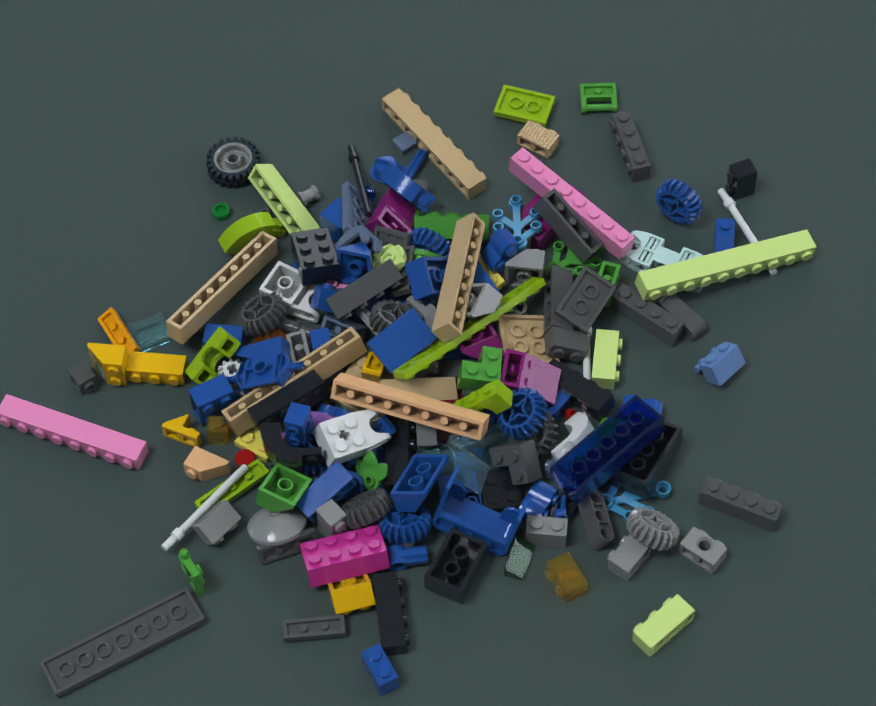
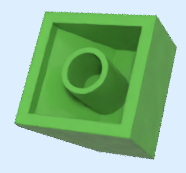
[256,463,312,512]

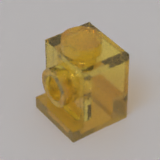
[207,416,230,445]

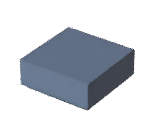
[392,131,417,155]

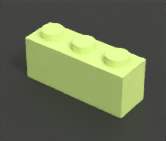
[591,329,623,390]
[632,594,695,657]

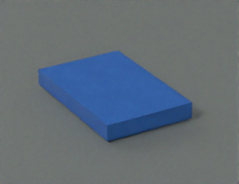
[366,307,437,374]

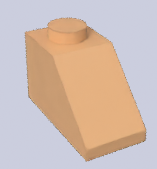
[183,446,231,481]

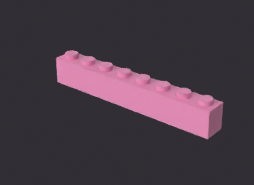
[508,147,635,260]
[0,394,149,470]

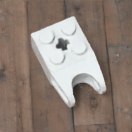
[259,261,322,323]
[312,409,391,467]

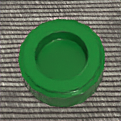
[212,203,231,221]

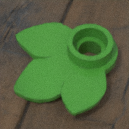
[355,450,388,490]

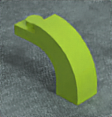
[218,212,286,254]

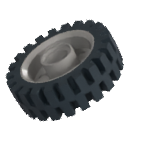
[206,137,261,189]

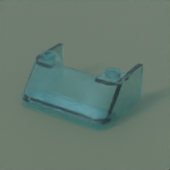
[447,424,540,494]

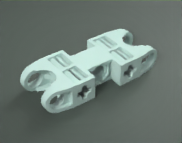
[620,230,704,293]

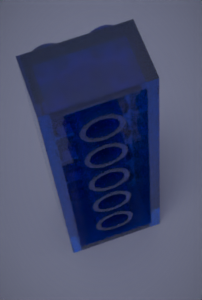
[550,395,665,504]

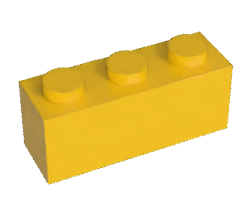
[125,351,188,386]

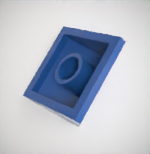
[319,198,344,243]
[337,242,373,284]

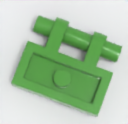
[178,548,205,596]

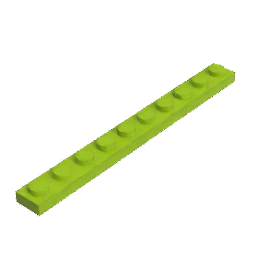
[392,277,546,381]

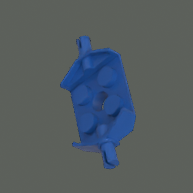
[226,351,305,395]

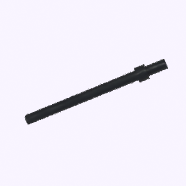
[348,144,372,218]

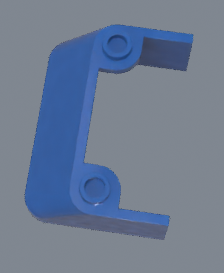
[432,466,530,556]

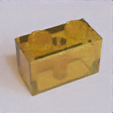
[545,552,588,603]

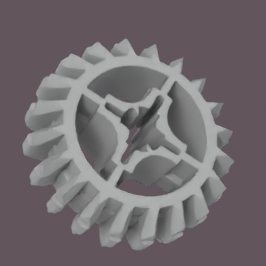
[626,507,680,551]

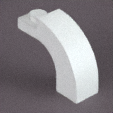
[551,412,597,468]

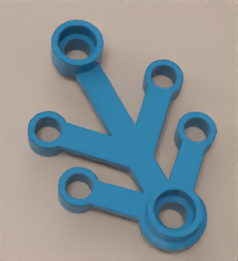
[492,195,542,252]
[602,481,671,523]

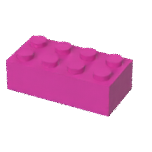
[300,524,390,588]

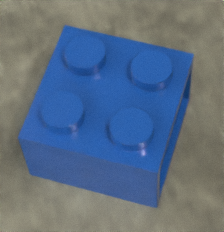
[188,374,235,427]

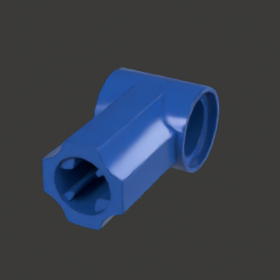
[387,545,428,571]

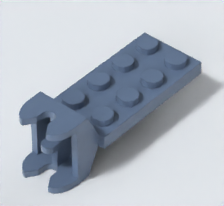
[334,181,383,255]

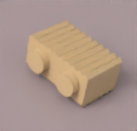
[517,120,559,159]

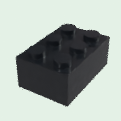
[291,227,340,286]
[424,528,488,604]

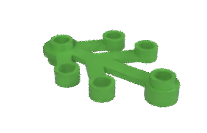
[545,241,606,277]

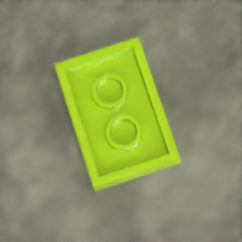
[494,85,555,128]

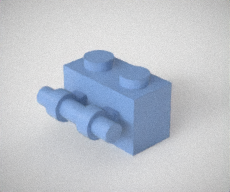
[693,342,746,386]

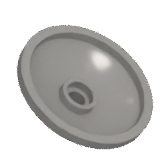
[247,506,307,546]

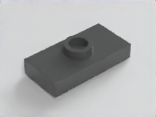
[374,225,411,247]

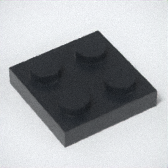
[477,468,523,510]

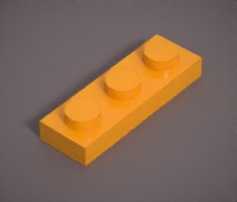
[97,307,141,356]

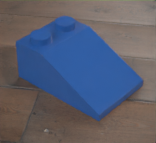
[405,257,448,300]

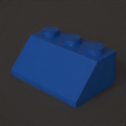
[390,454,450,512]

